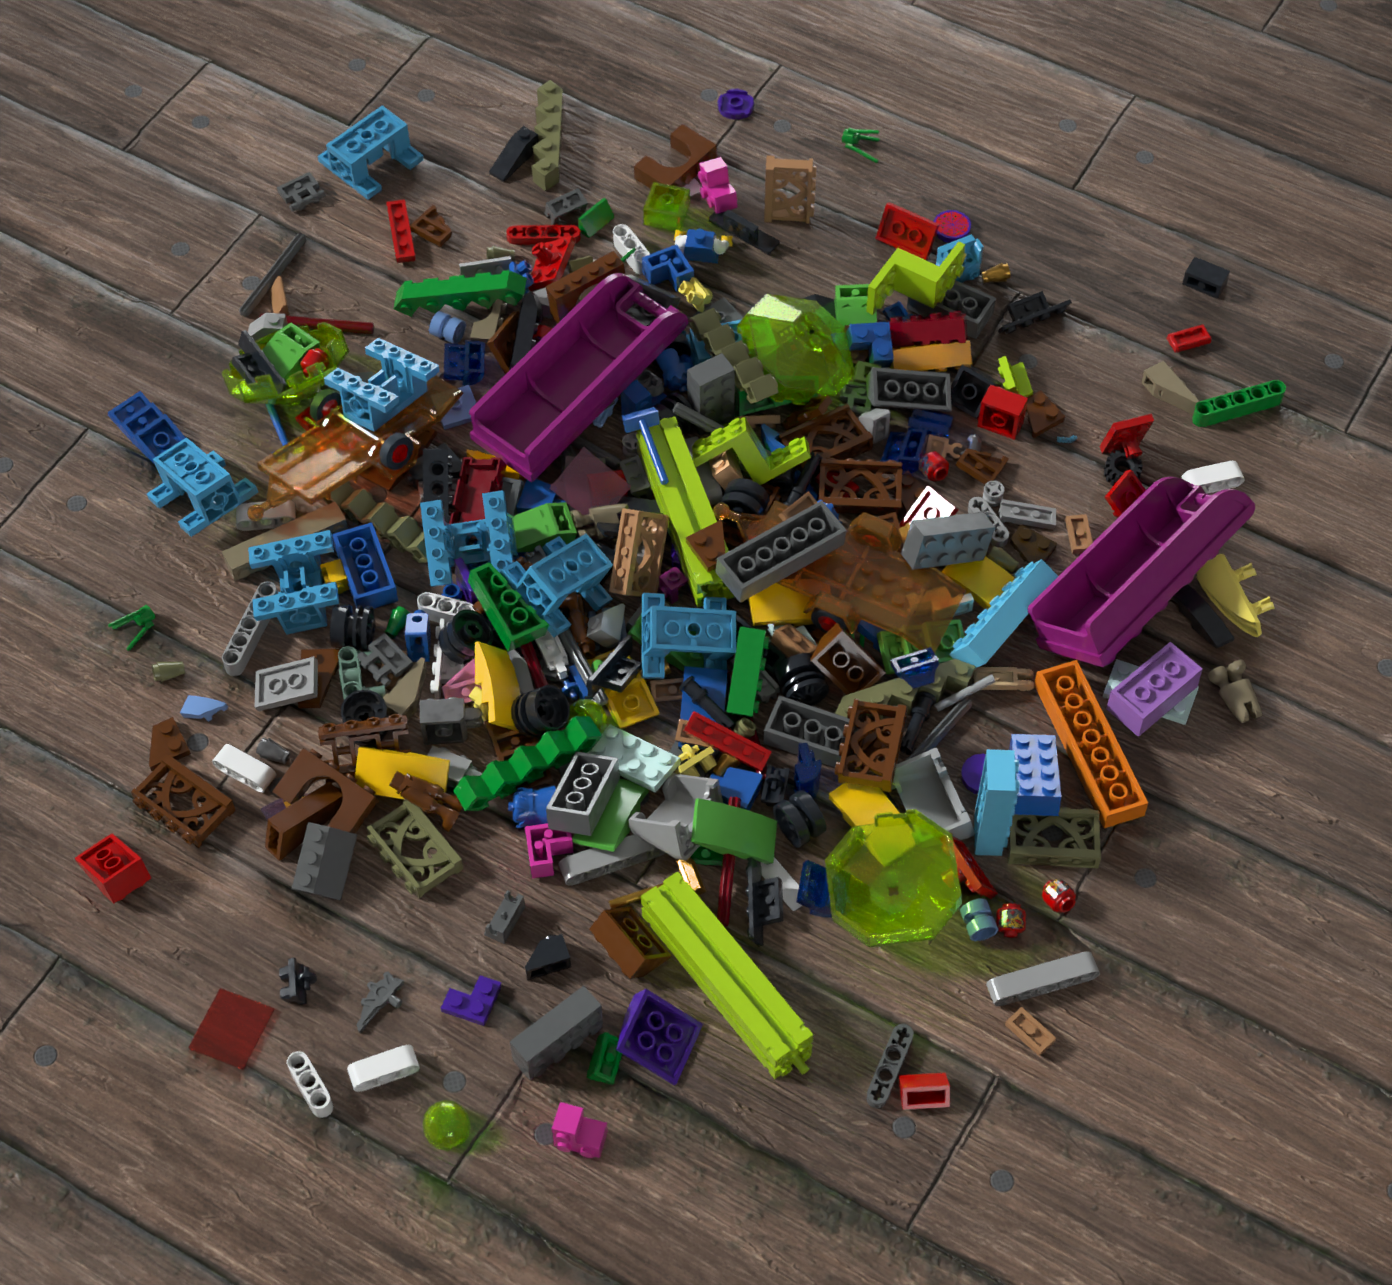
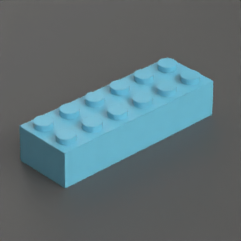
[949,559,1058,669]
[974,749,1020,856]

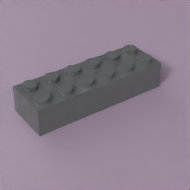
[716,500,847,603]

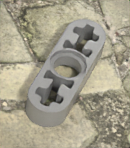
[968,497,1009,547]

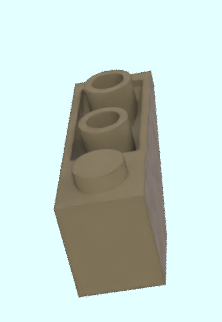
[1141,361,1199,415]
[383,657,427,722]

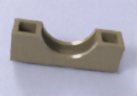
[470,299,508,352]

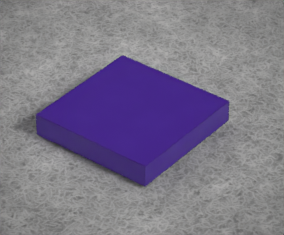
[454,557,478,605]

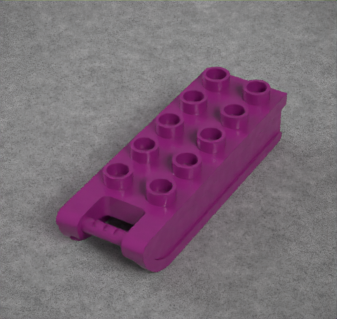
[469,273,688,482]
[1028,477,1255,667]

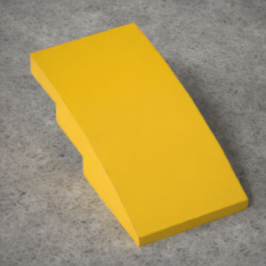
[941,556,1015,610]
[748,580,833,627]
[475,642,521,731]
[587,649,660,729]
[355,746,450,804]
[829,783,917,867]

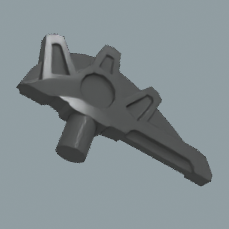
[357,971,405,1034]

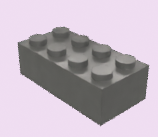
[907,280,996,339]
[687,353,735,436]
[901,512,995,570]
[763,696,859,767]
[546,752,620,836]
[510,986,603,1080]

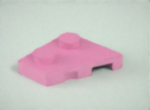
[442,657,482,703]

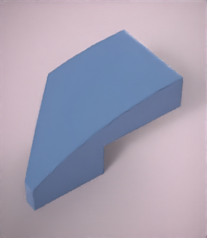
[180,695,229,722]

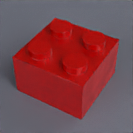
[978,385,1028,440]

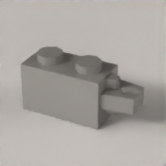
[427,746,482,789]

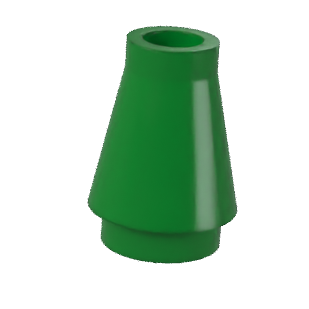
[384,606,410,639]

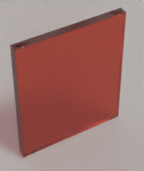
[188,988,274,1070]

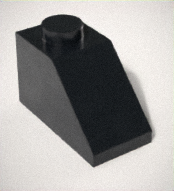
[525,934,571,981]

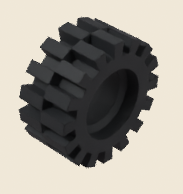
[1104,450,1143,486]

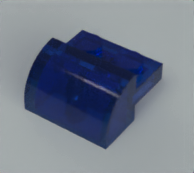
[443,340,485,386]
[908,409,954,438]
[881,428,929,475]
[794,742,822,799]
[796,860,850,918]

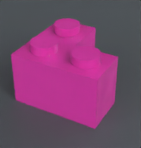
[698,157,738,214]
[525,823,573,879]
[552,1102,608,1158]

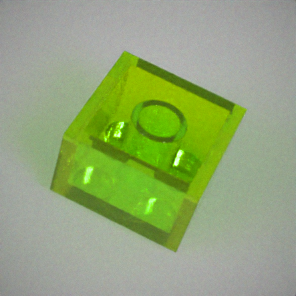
[643,182,690,231]

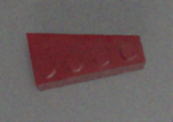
[887,311,968,347]

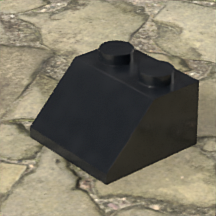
[950,364,1003,419]

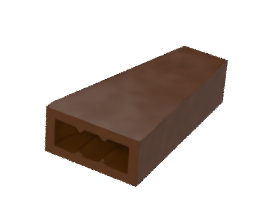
[265,781,343,861]

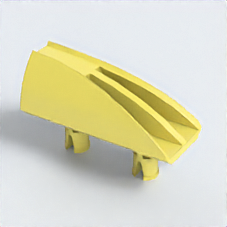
[1196,554,1275,637]

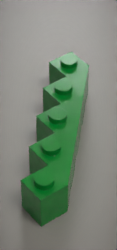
[393,270,527,317]
[453,716,603,811]

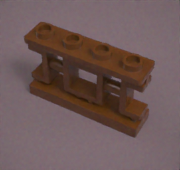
[318,714,412,783]

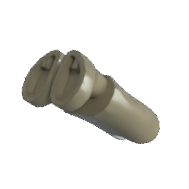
[570,504,629,540]
[1207,659,1262,723]

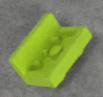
[998,356,1033,397]

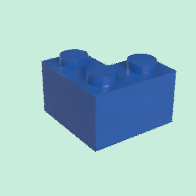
[642,244,694,292]
[846,322,894,368]
[621,379,667,416]

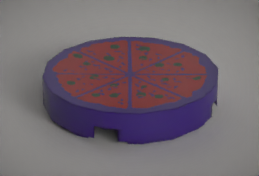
[934,210,971,243]

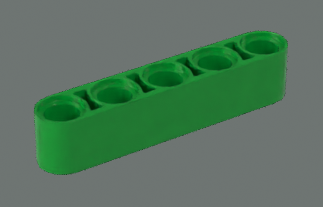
[1192,380,1286,427]

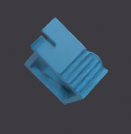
[936,234,984,283]

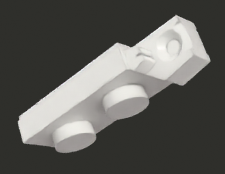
[535,630,569,680]

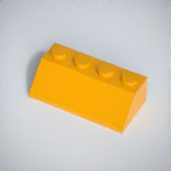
[890,339,972,372]

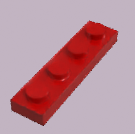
[386,199,416,263]
[683,711,772,772]

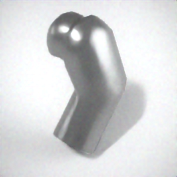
[960,435,981,456]

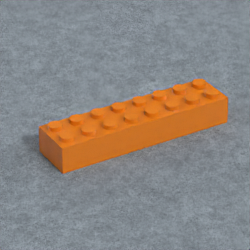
[1034,660,1148,828]

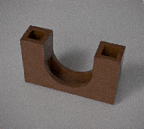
[634,124,717,200]
[546,251,626,324]
[273,748,379,834]

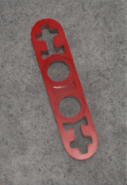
[506,225,581,245]

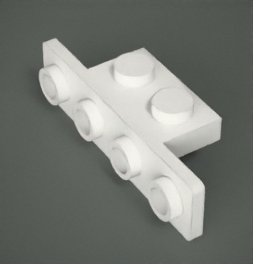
[431,619,465,699]

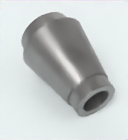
[256,738,290,764]

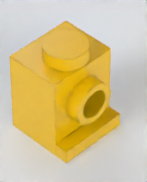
[320,559,349,594]

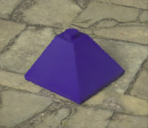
[616,989,703,1085]

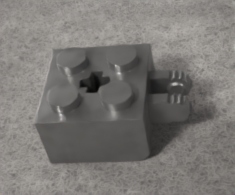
[420,697,484,745]

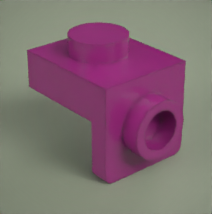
[658,567,688,604]

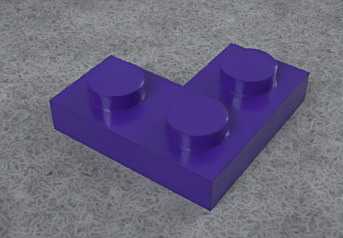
[441,975,502,1026]

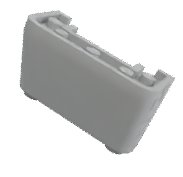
[892,747,975,848]
[628,773,723,860]

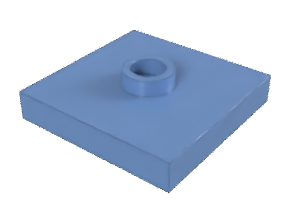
[431,385,476,430]

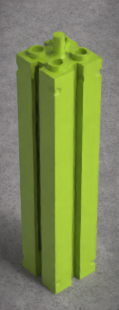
[636,417,735,608]
[641,871,813,1079]

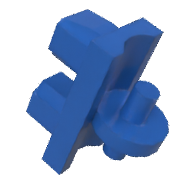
[509,260,534,295]
[561,665,594,708]

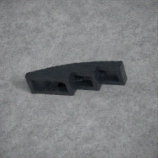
[1171,584,1234,649]

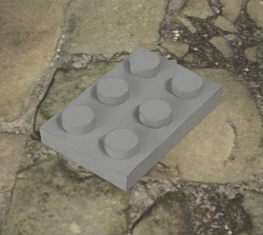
[255,657,318,712]

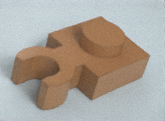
[925,435,962,459]

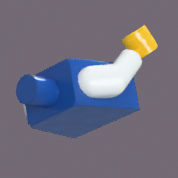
[674,229,733,263]

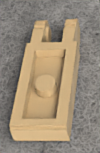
[974,667,1035,691]

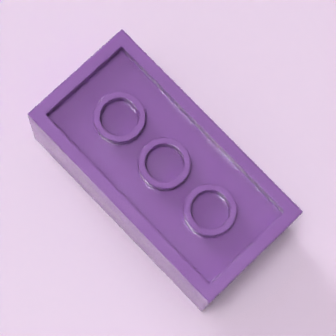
[1107,642,1203,737]

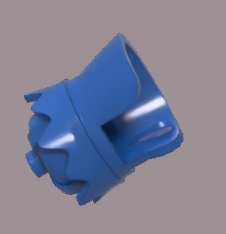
[655,348,694,393]
[508,786,556,828]

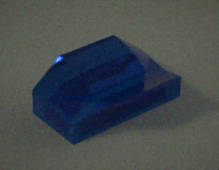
[890,647,939,689]

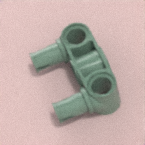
[338,646,386,700]

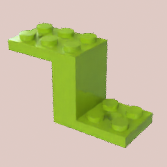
[866,241,966,315]
[692,417,811,485]

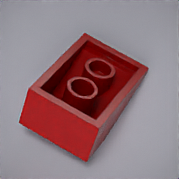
[74,833,151,904]

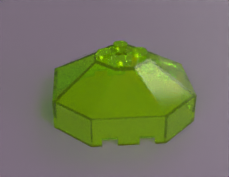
[736,293,855,405]
[221,322,349,407]
[825,809,962,948]

